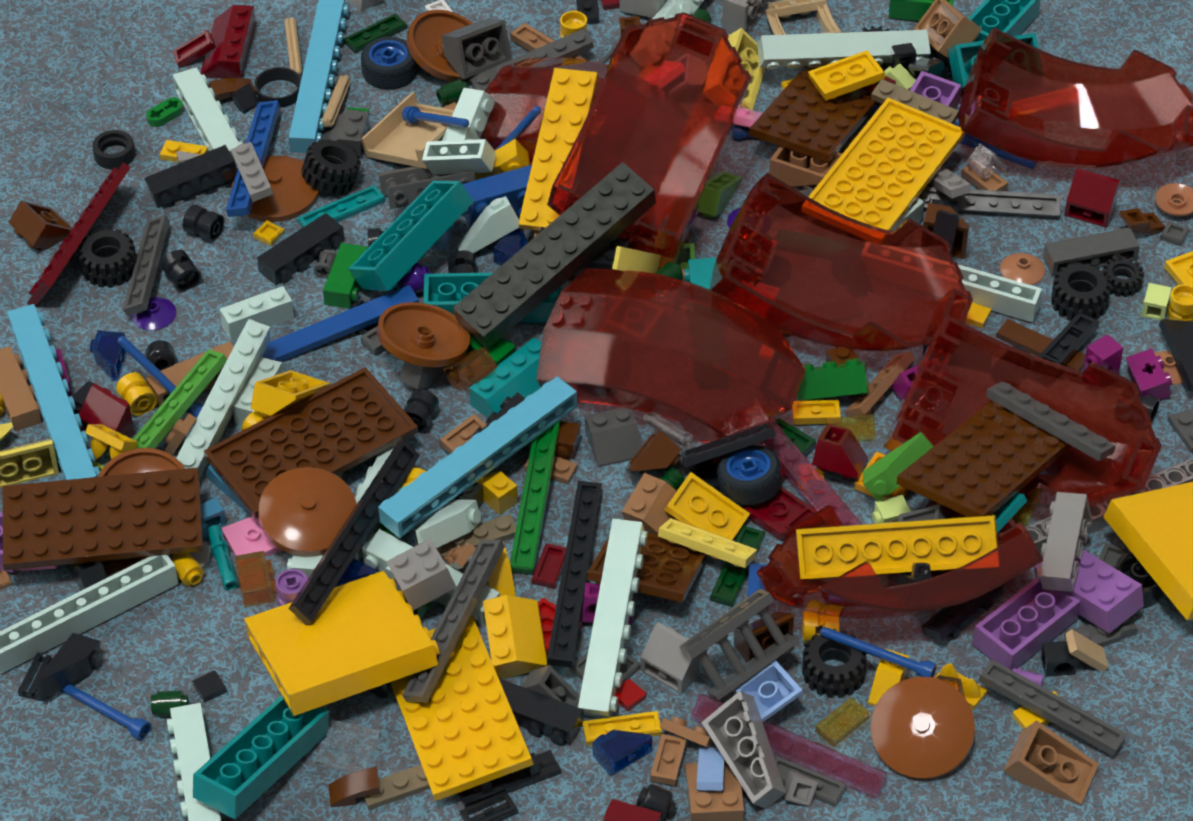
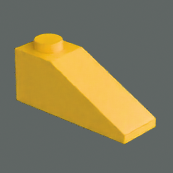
[474,139,529,180]

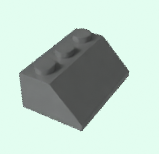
[441,18,512,79]

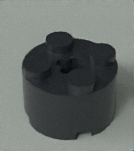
[1115,552,1162,609]

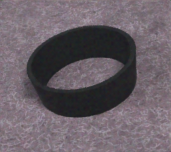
[254,67,301,107]

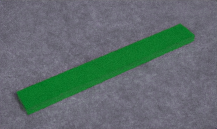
[510,420,561,574]

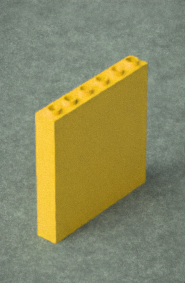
[1103,482,1193,621]
[244,571,439,716]

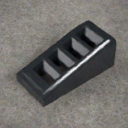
[891,43,916,75]

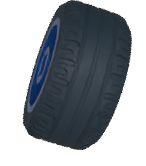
[361,37,417,89]
[717,445,782,506]

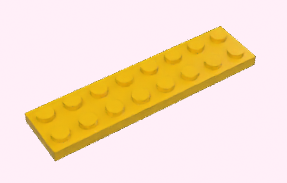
[518,68,599,231]
[796,515,1000,579]

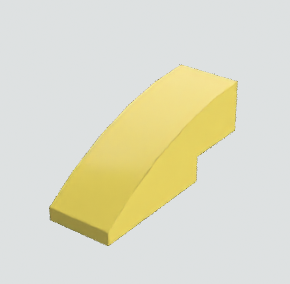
[612,246,661,277]

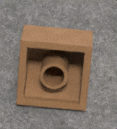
[622,473,679,535]

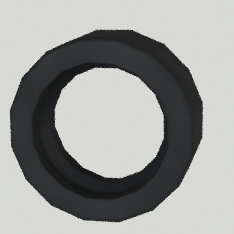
[93,130,135,170]

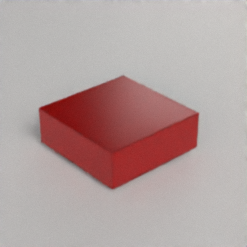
[615,679,647,712]

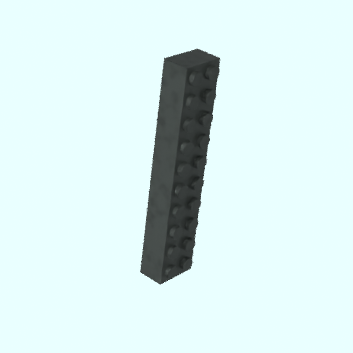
[453,162,656,349]

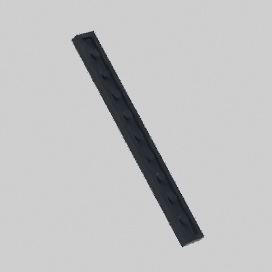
[288,439,420,625]
[547,481,602,668]

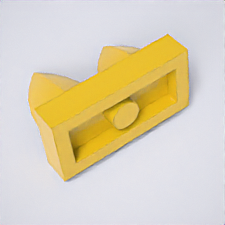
[85,424,138,460]
[935,663,988,711]

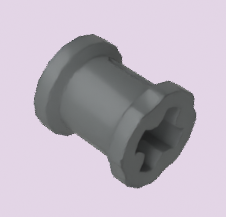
[314,250,337,279]

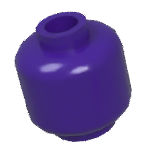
[397,262,431,295]

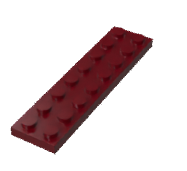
[27,162,131,307]

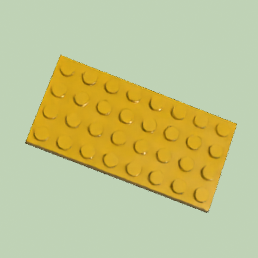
[802,98,966,244]
[390,615,534,801]

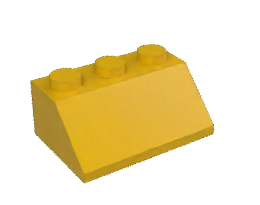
[250,370,331,417]
[483,595,548,679]

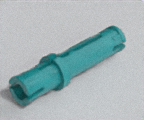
[207,525,239,591]

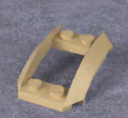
[765,0,841,35]

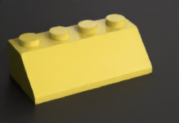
[705,28,766,111]
[0,439,59,488]

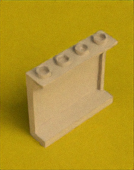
[361,92,454,169]

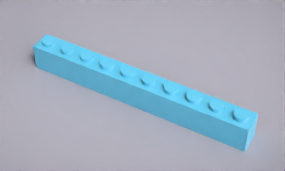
[289,0,349,153]
[7,304,100,480]
[378,376,577,538]

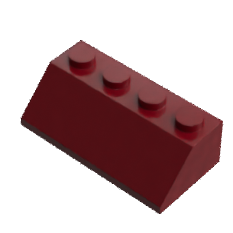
[200,5,256,79]

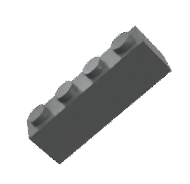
[1043,228,1140,277]

